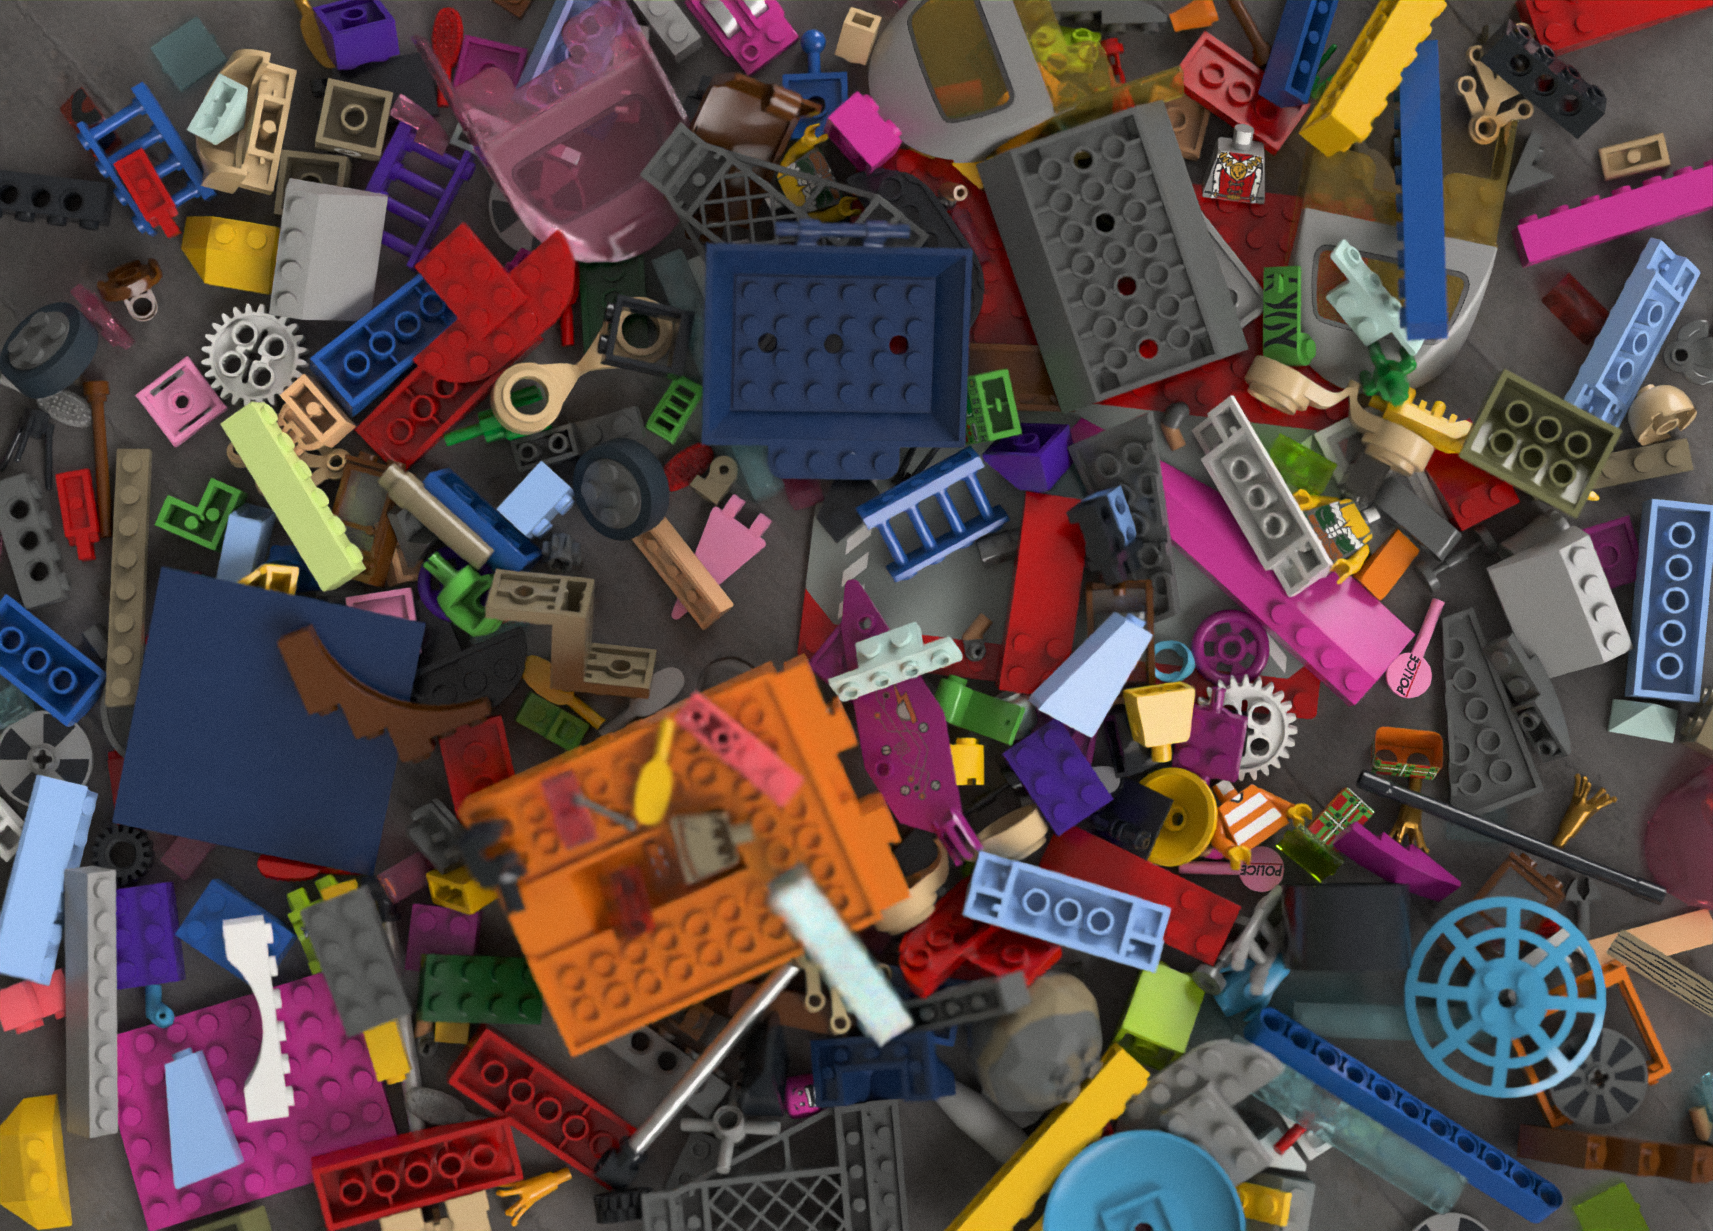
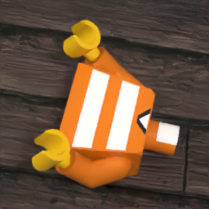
[1210,780,1312,871]

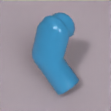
[145,985,174,1028]

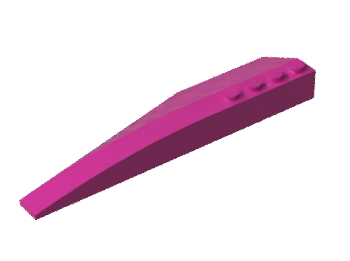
[1070,418,1415,707]

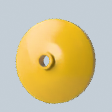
[1139,768,1217,867]

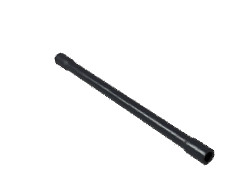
[1356,769,1666,905]

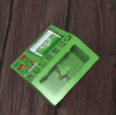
[965,368,1022,445]

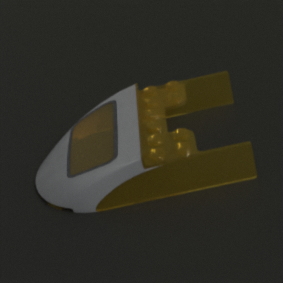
[868,0,1184,163]
[1282,81,1518,396]

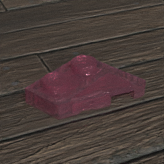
[70,283,136,350]

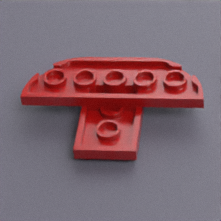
[412,223,576,383]
[899,874,1062,999]

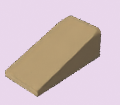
[1598,133,1671,181]

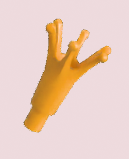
[496,1166,572,1227]

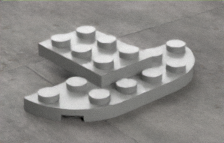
[1116,1039,1285,1187]

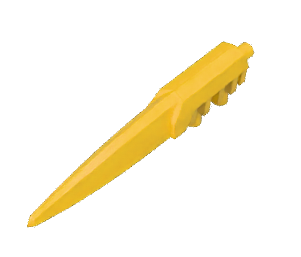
[1368,387,1599,501]

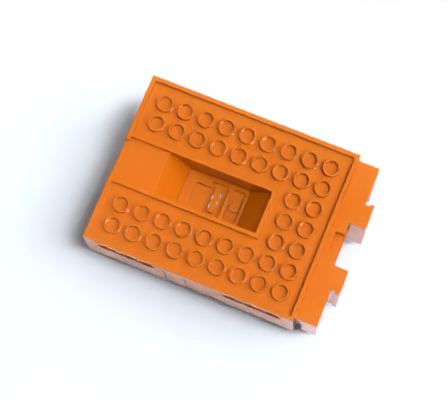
[458,654,911,1057]

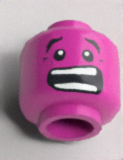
[784,1074,822,1120]

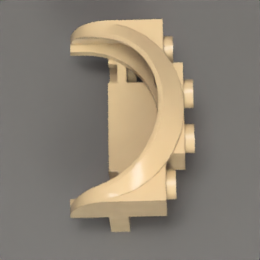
[196,49,297,195]

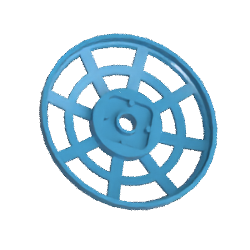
[1404,897,1606,1098]

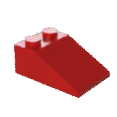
[1424,418,1520,532]

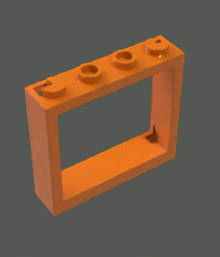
[1510,959,1672,1128]

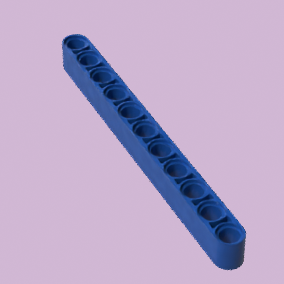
[1243,1007,1563,1223]

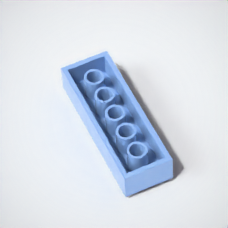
[1624,499,1713,704]

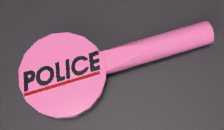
[1385,598,1445,699]
[1178,846,1284,892]

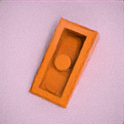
[1352,529,1420,601]

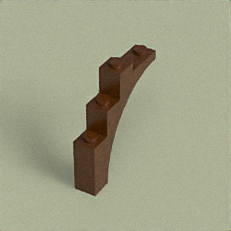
[277,624,492,764]
[1517,1124,1713,1183]

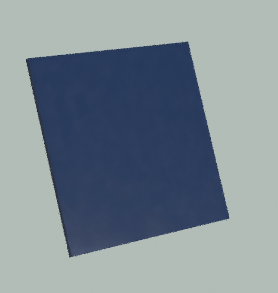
[112,567,426,876]

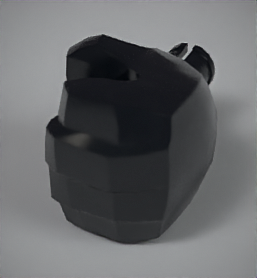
[459,817,530,916]

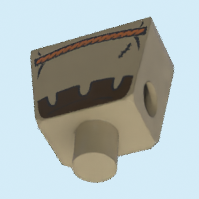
[670,810,755,884]

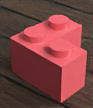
[0,967,66,1034]

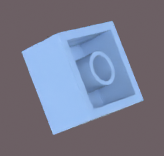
[497,461,575,541]

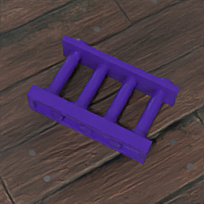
[364,118,476,273]

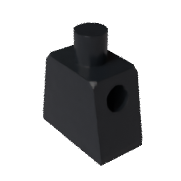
[1103,713,1175,778]

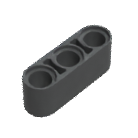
[1369,477,1463,562]

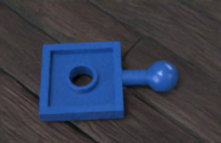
[782,29,848,141]

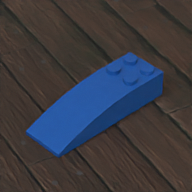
[310,273,458,418]

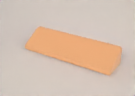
[632,517,734,630]
[1585,908,1713,971]

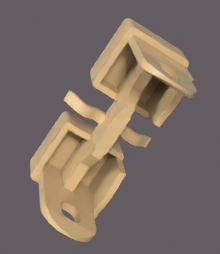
[379,1190,492,1231]

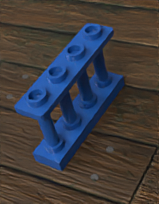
[76,82,219,237]
[855,445,1010,582]

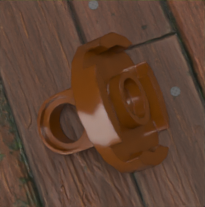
[97,258,163,322]

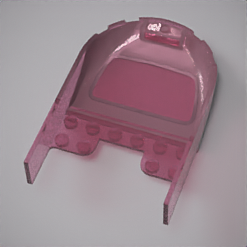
[411,0,691,263]

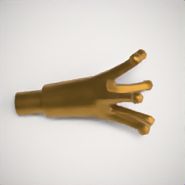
[1551,773,1618,849]
[1388,778,1430,854]

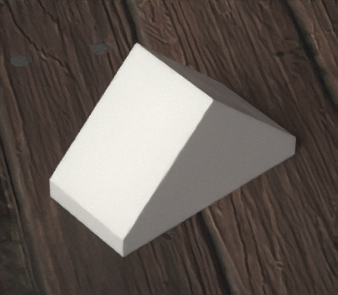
[1256,1124,1306,1171]

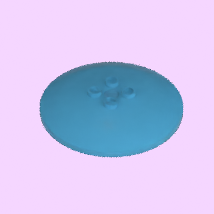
[1043,1130,1246,1231]

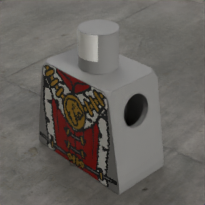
[1202,124,1265,204]

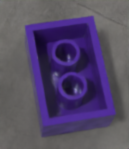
[1001,718,1113,837]
[116,882,186,990]

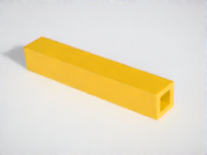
[320,879,412,1085]

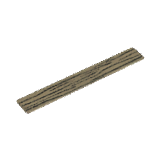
[1607,930,1713,1018]

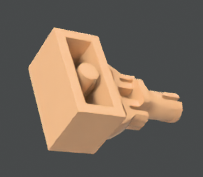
[277,374,356,457]

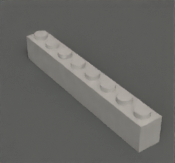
[64,866,118,1138]

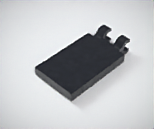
[310,51,440,126]

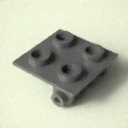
[665,1132,752,1215]

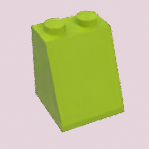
[1107,960,1205,1071]

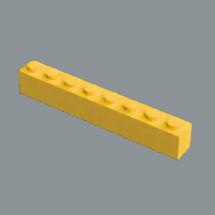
[944,1041,1150,1231]

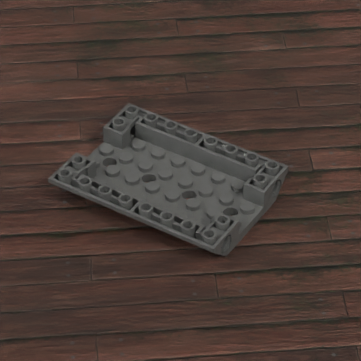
[976,99,1249,414]

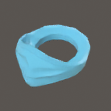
[1155,640,1195,683]

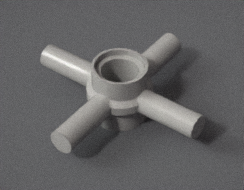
[681,1080,781,1174]

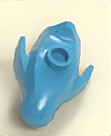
[1213,953,1290,1022]

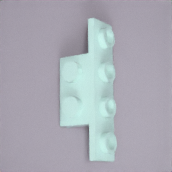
[1326,239,1424,356]
[828,622,962,702]

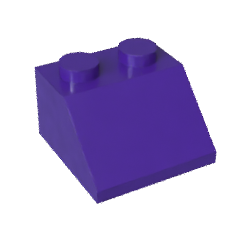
[312,0,400,70]
[982,423,1074,493]

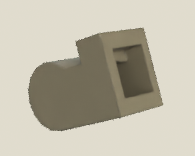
[690,456,738,507]

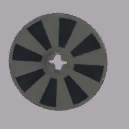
[1547,1028,1648,1128]

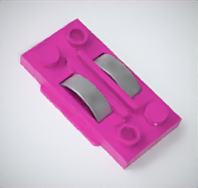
[685,0,800,77]

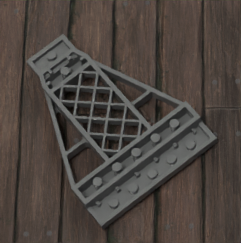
[640,123,929,353]
[640,1099,909,1231]

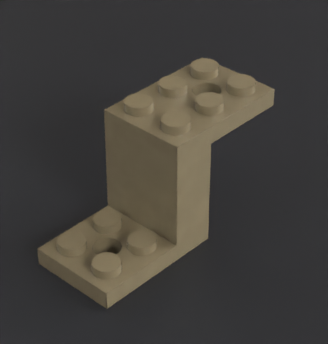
[485,569,657,699]

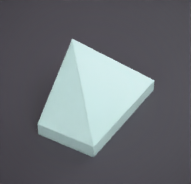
[187,73,248,145]
[1607,699,1678,743]

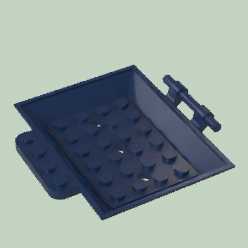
[701,219,973,480]

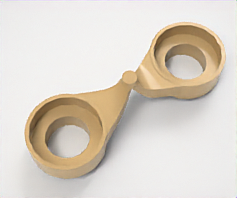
[490,297,673,435]
[1245,355,1435,477]
[873,804,1049,935]

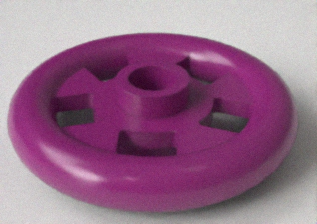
[1191,609,1270,686]

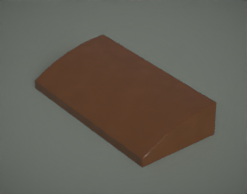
[968,343,1075,412]

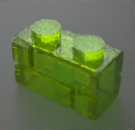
[1267,433,1337,496]

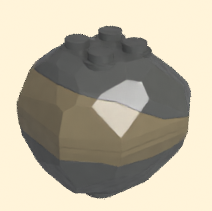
[964,967,1103,1112]

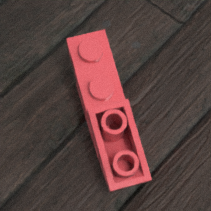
[674,692,805,807]

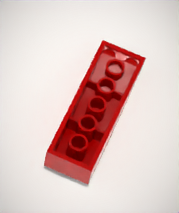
[1515,0,1713,56]
[355,336,544,471]
[995,491,1086,694]
[1038,826,1241,966]
[445,1023,638,1191]
[311,1116,524,1231]

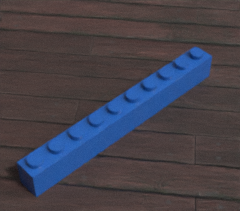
[1393,40,1448,341]

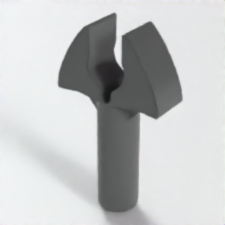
[1563,877,1602,940]

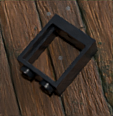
[597,294,695,381]

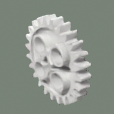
[201,304,309,407]
[1198,674,1297,781]

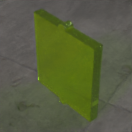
[1276,823,1345,882]
[1573,1181,1650,1231]

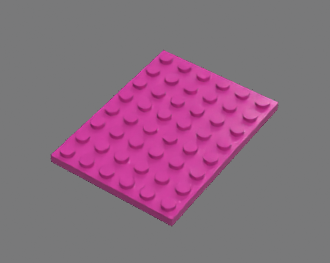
[117,972,399,1231]

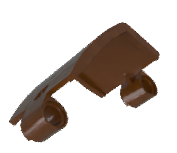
[663,72,822,246]

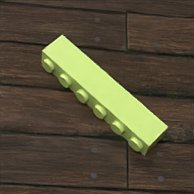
[220,402,366,591]

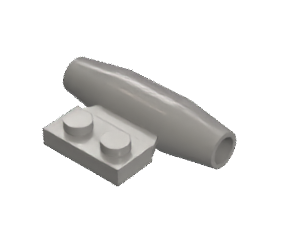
[935,1079,1044,1164]

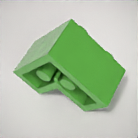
[155,478,248,553]

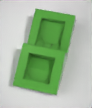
[514,691,590,751]

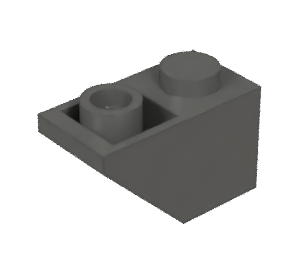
[663,1000,731,1046]

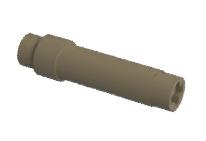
[377,463,495,570]

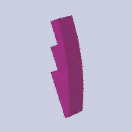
[1332,820,1462,902]

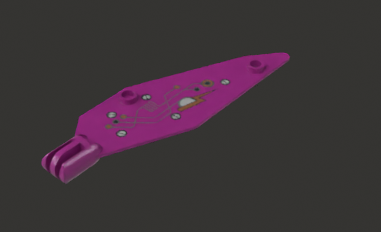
[841,579,984,867]

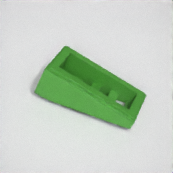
[644,376,703,446]

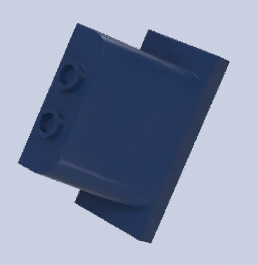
[810,1031,956,1108]

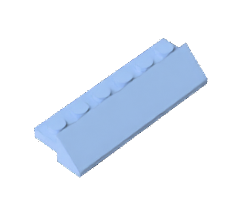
[1564,237,1701,428]
[0,775,98,986]
[962,851,1171,973]

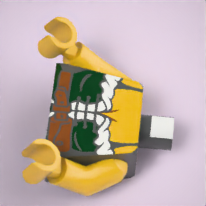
[764,123,861,223]
[1292,489,1381,585]

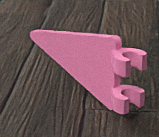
[671,494,772,620]

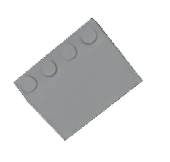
[269,178,388,321]
[1486,525,1634,678]

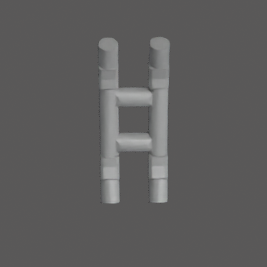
[1231,885,1283,995]

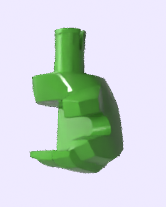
[423,551,503,637]

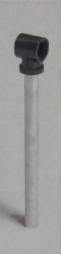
[361,872,429,1132]
[593,959,800,1193]

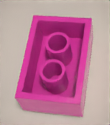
[823,91,902,177]

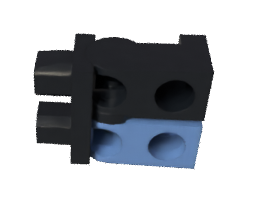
[1066,485,1144,586]

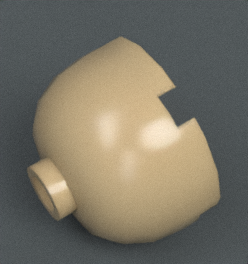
[1628,384,1697,446]

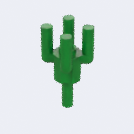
[1359,341,1417,406]
[443,384,553,447]

